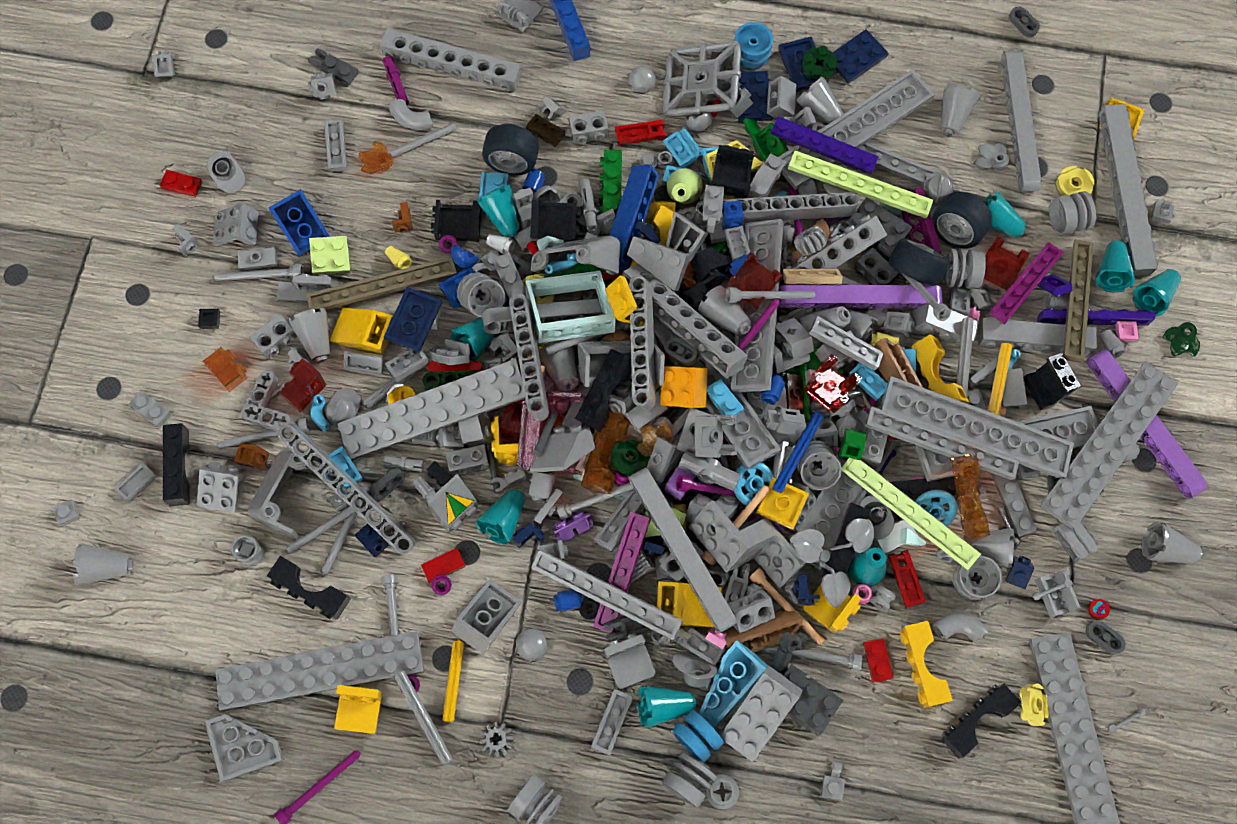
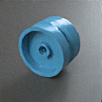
[733,22,773,69]
[671,710,724,763]

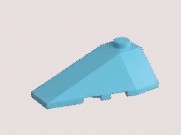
[699,641,768,729]

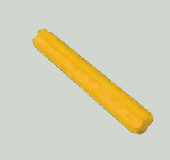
[988,343,1012,415]
[443,640,464,722]

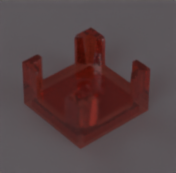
[984,236,1030,291]
[726,252,782,310]
[804,354,861,413]
[500,399,537,445]

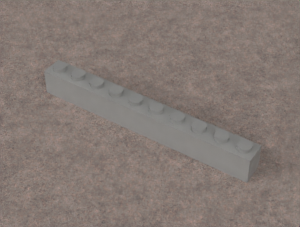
[1098,104,1158,276]

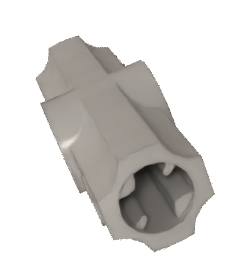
[678,451,741,491]

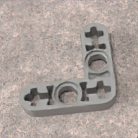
[241,370,294,433]

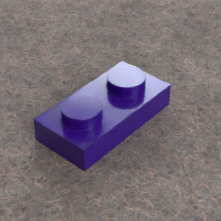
[1037,274,1072,297]

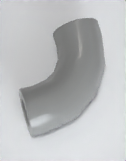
[388,99,433,130]
[932,613,989,643]

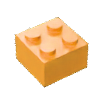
[660,366,708,408]

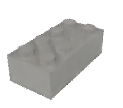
[720,665,803,762]

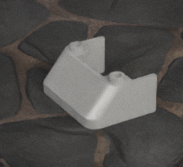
[578,341,665,387]
[248,449,335,540]

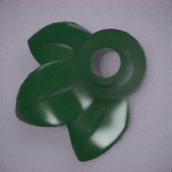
[1163,322,1200,357]

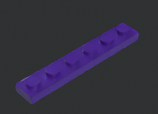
[770,116,879,175]
[1037,308,1155,326]

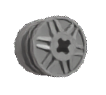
[1049,191,1096,235]
[944,249,986,289]
[457,272,505,318]
[796,440,842,491]
[953,556,1002,601]
[662,752,717,809]
[507,775,563,824]

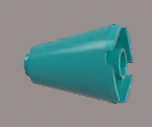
[476,184,519,237]
[983,190,1027,238]
[1095,240,1135,293]
[1133,269,1181,317]
[451,317,497,361]
[475,489,525,545]
[848,547,887,587]
[637,686,696,728]

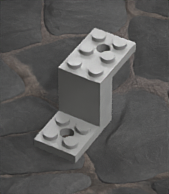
[689,501,805,589]

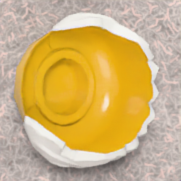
[386,384,416,405]

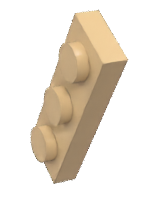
[782,269,843,285]

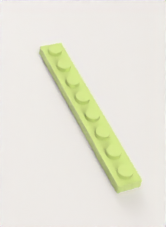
[788,151,933,218]
[842,458,981,570]

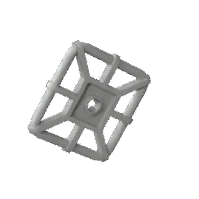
[662,41,741,117]

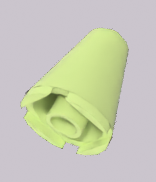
[666,168,703,205]

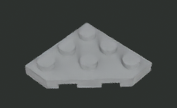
[205,714,284,782]

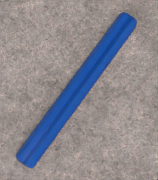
[773,411,824,493]

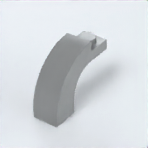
[747,153,786,198]

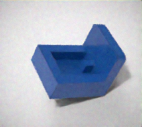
[722,201,744,230]

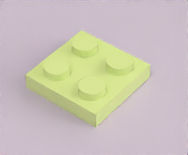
[309,236,350,275]

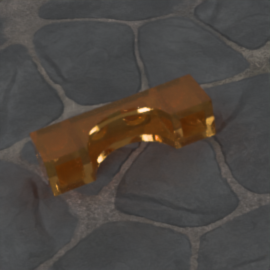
[581,413,630,494]
[951,454,990,540]

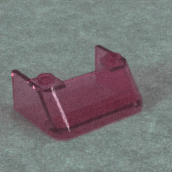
[517,391,586,476]

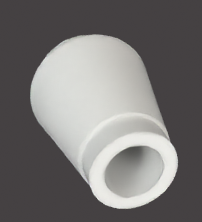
[486,234,515,255]

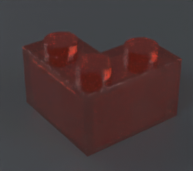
[280,358,327,413]

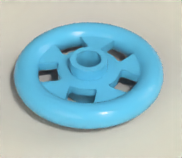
[734,463,774,508]
[914,490,957,527]

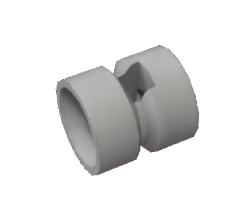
[231,535,264,567]

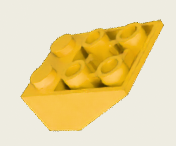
[329,308,393,354]
[657,582,722,628]

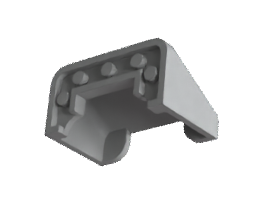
[531,236,620,276]

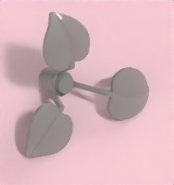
[789,518,874,608]

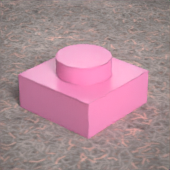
[1115,321,1138,342]
[705,627,727,649]

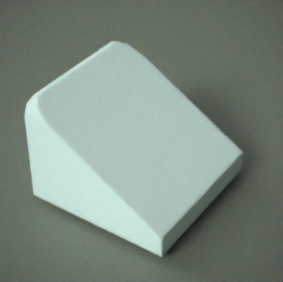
[537,236,564,251]
[900,528,926,546]

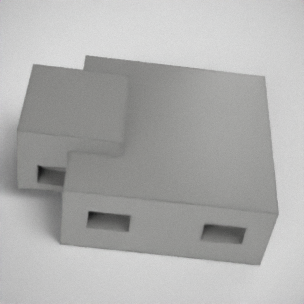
[761,408,806,447]

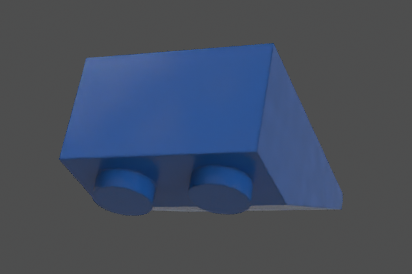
[269,189,330,256]

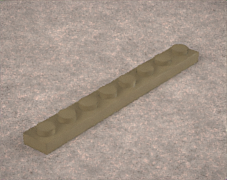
[1063,239,1094,363]
[306,257,457,312]

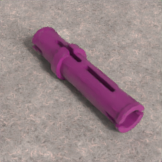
[382,56,409,105]

